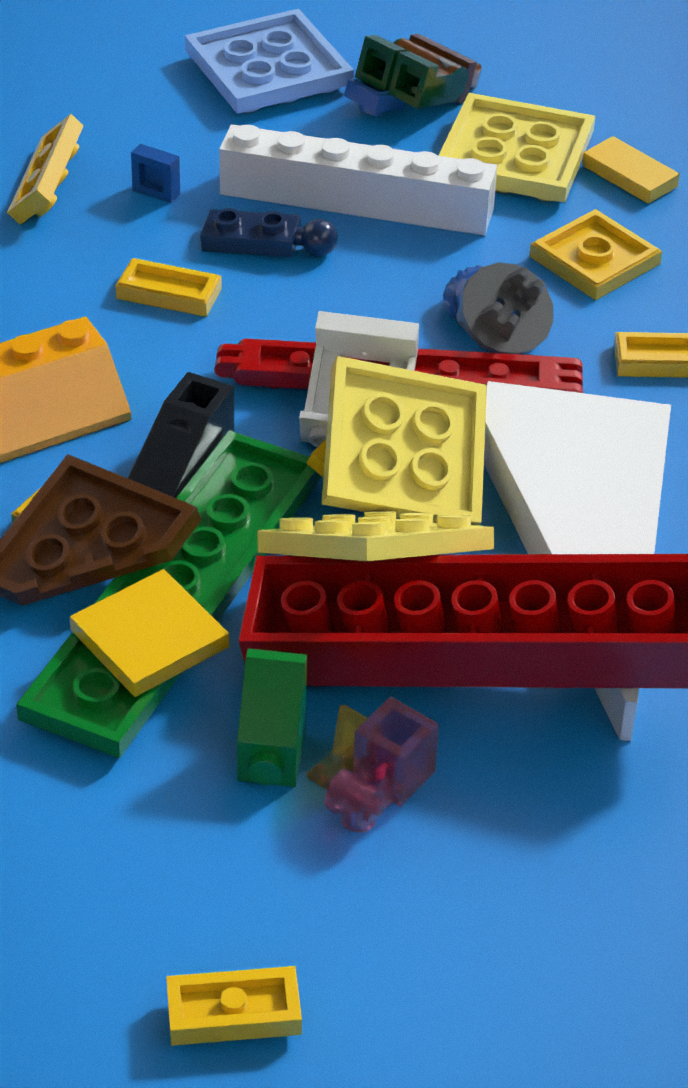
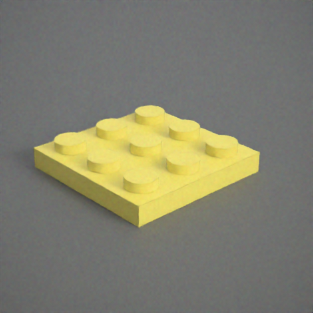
[438,93,595,203]
[321,356,487,526]
[257,511,494,561]

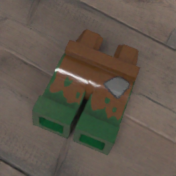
[355,34,482,109]

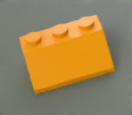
[0,316,131,463]

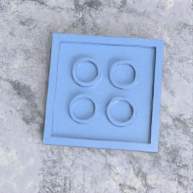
[185,8,354,114]

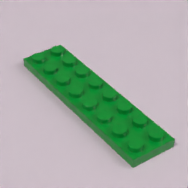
[16,430,322,758]

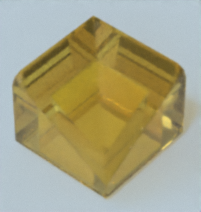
[306,704,376,796]

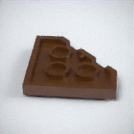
[0,454,202,606]

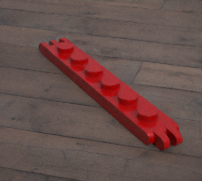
[214,338,583,393]

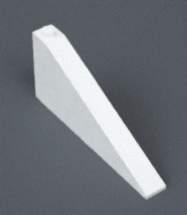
[484,381,671,742]

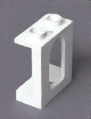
[299,311,419,447]

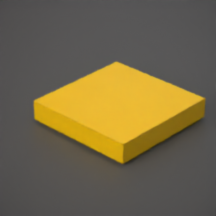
[529,209,662,301]
[70,569,229,697]

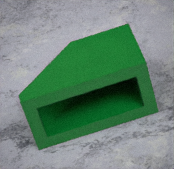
[237,648,307,787]

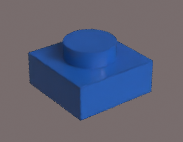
[344,79,404,116]
[131,144,180,203]

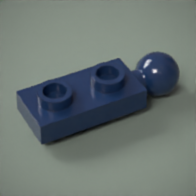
[200,208,338,257]

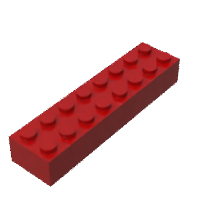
[238,554,688,689]

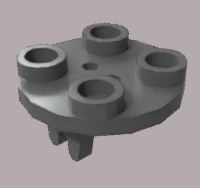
[456,262,553,355]

